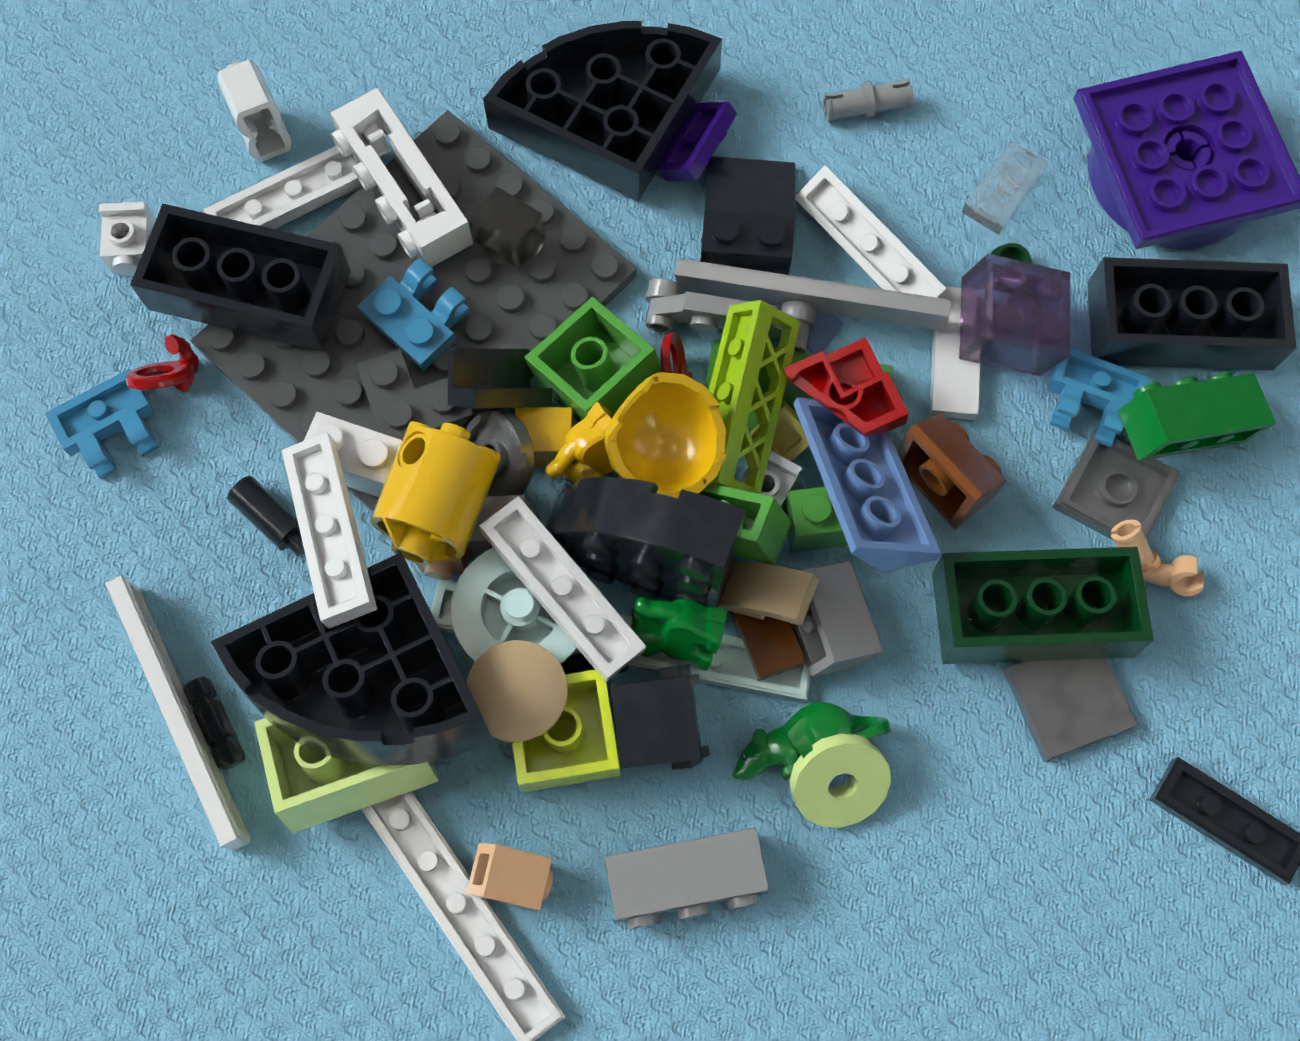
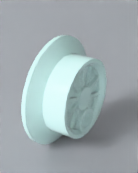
[451,548,577,664]

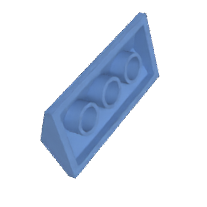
[793,397,942,573]

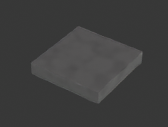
[1052,428,1180,540]
[1003,659,1137,762]

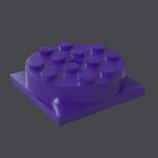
[1073,50,1300,250]

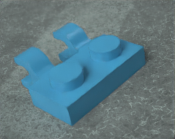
[357,258,470,371]
[1047,346,1151,447]
[45,369,159,479]

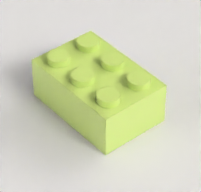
[254,718,438,834]

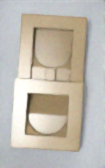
[718,562,819,626]

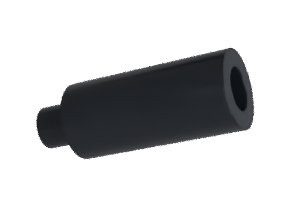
[227,476,305,556]

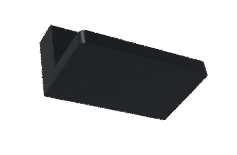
[447,348,553,409]

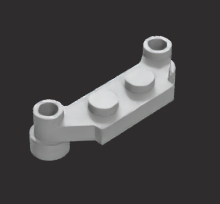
[646,278,817,353]

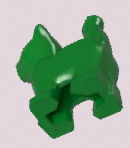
[630,597,728,671]

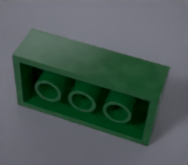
[932,547,1154,664]

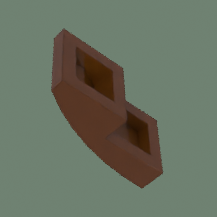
[729,611,806,681]

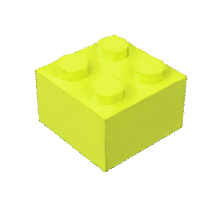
[512,670,621,792]

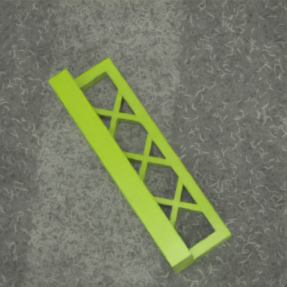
[709,300,801,494]

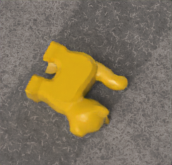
[545,401,614,486]

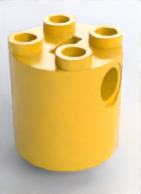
[370,422,501,564]

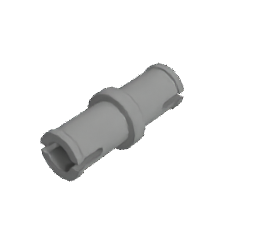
[823,79,913,122]

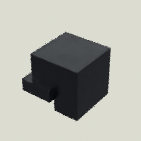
[610,664,710,770]

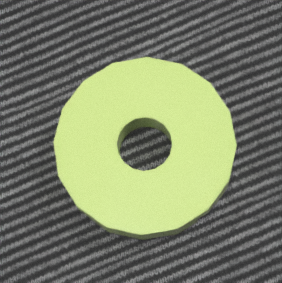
[789,733,891,828]

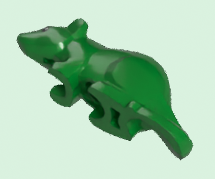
[732,702,892,781]

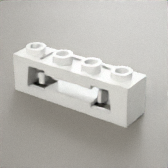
[330,88,473,267]

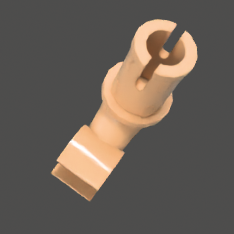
[1111,520,1204,597]

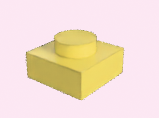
[750,401,809,461]

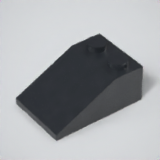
[700,156,795,275]

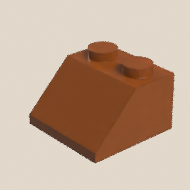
[898,413,1006,530]

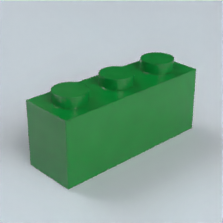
[1118,372,1276,461]

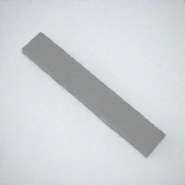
[675,259,951,331]

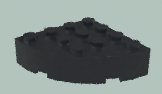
[483,21,722,201]
[545,477,747,607]
[211,552,493,765]

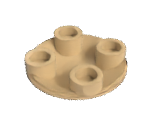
[466,640,568,743]

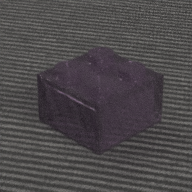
[959,254,1070,376]

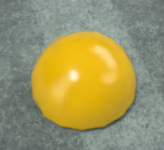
[604,372,727,498]

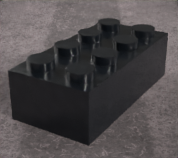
[130,203,351,351]
[1087,257,1297,371]

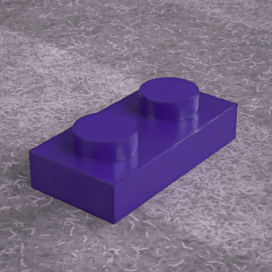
[657,102,737,181]

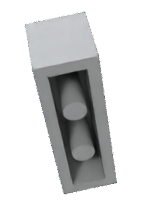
[605,828,769,929]

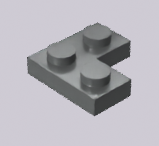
[356,349,474,440]

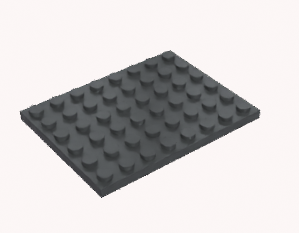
[190,110,637,513]

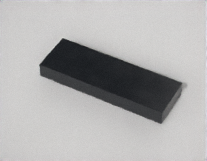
[1149,757,1300,885]

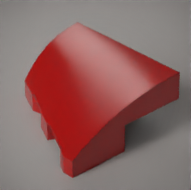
[783,337,909,437]

